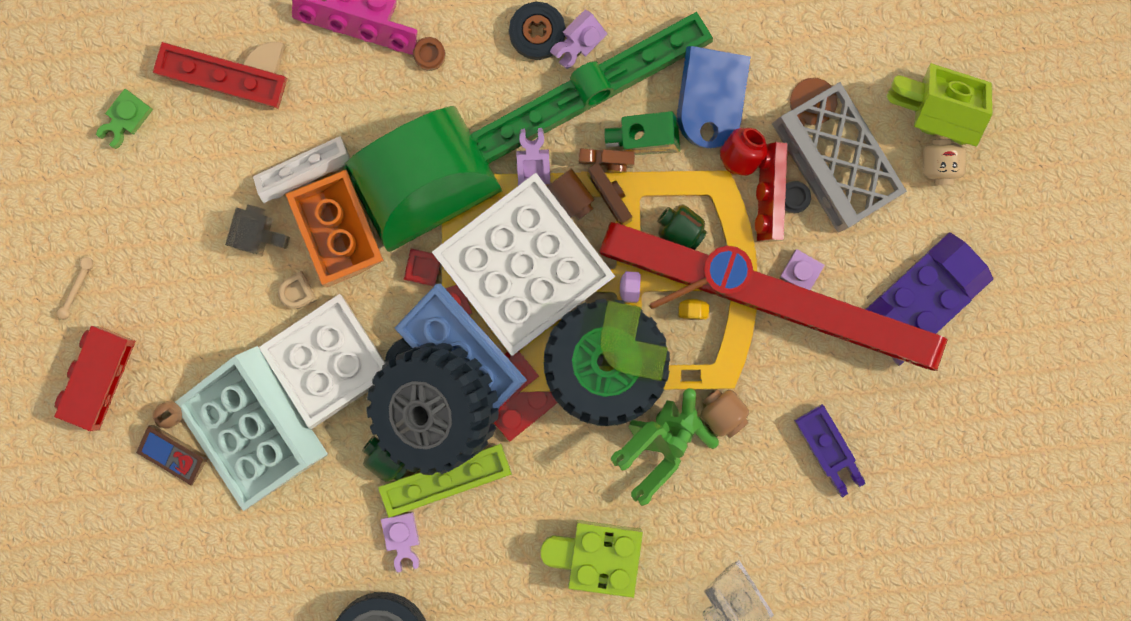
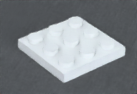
[259,294,385,429]

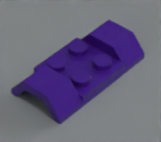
[866,232,993,366]

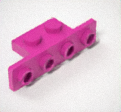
[292,0,418,55]

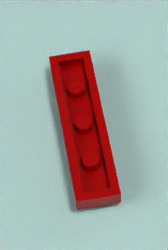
[153,42,287,109]

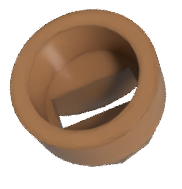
[153,401,182,429]

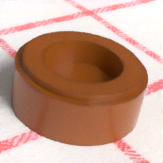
[413,37,446,71]

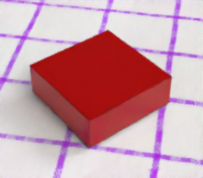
[403,248,441,287]

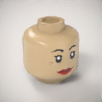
[923,139,966,185]

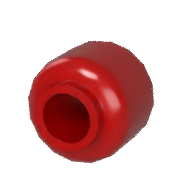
[720,128,768,176]

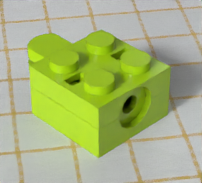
[887,63,993,147]
[541,520,643,598]

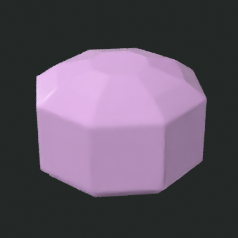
[620,271,641,303]

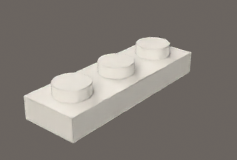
[253,136,350,203]

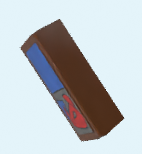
[136,425,208,486]

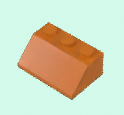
[285,170,384,287]

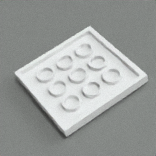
[432,173,615,356]

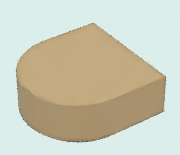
[278,271,317,309]

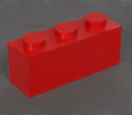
[54,326,136,431]

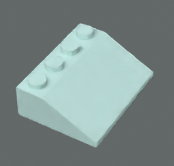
[175,346,328,511]

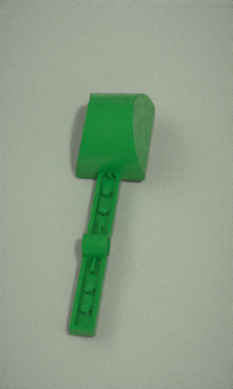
[343,12,713,252]

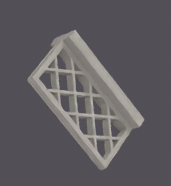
[772,82,907,233]

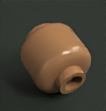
[701,389,749,438]

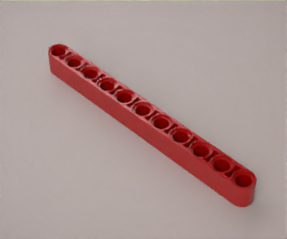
[599,222,948,371]

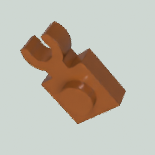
[579,148,635,173]

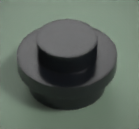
[785,181,811,214]

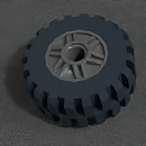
[366,343,499,475]

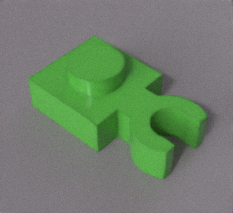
[96,89,153,149]

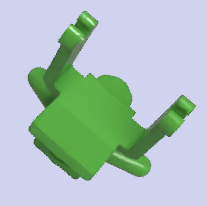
[611,388,719,506]

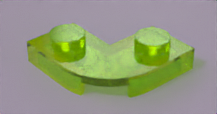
[601,301,668,381]

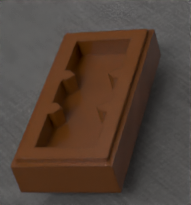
[587,162,633,225]

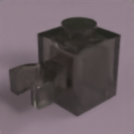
[225,204,290,256]

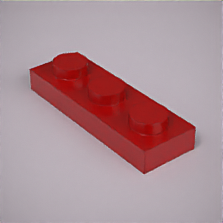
[755,142,787,242]

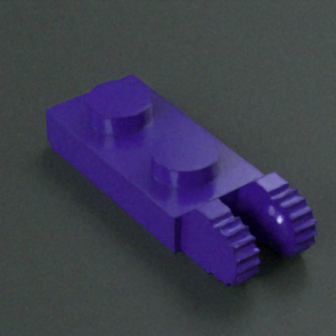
[794,404,866,497]

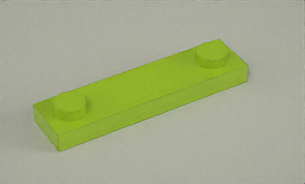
[378,443,512,518]

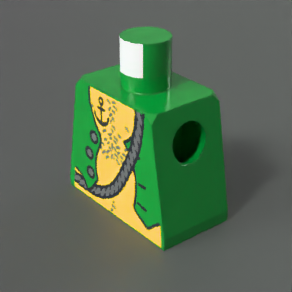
[604,111,680,155]

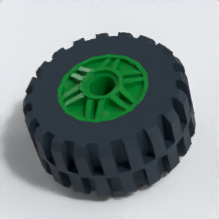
[543,299,670,426]

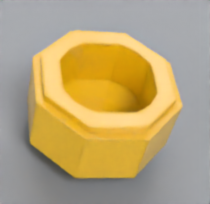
[678,299,709,320]

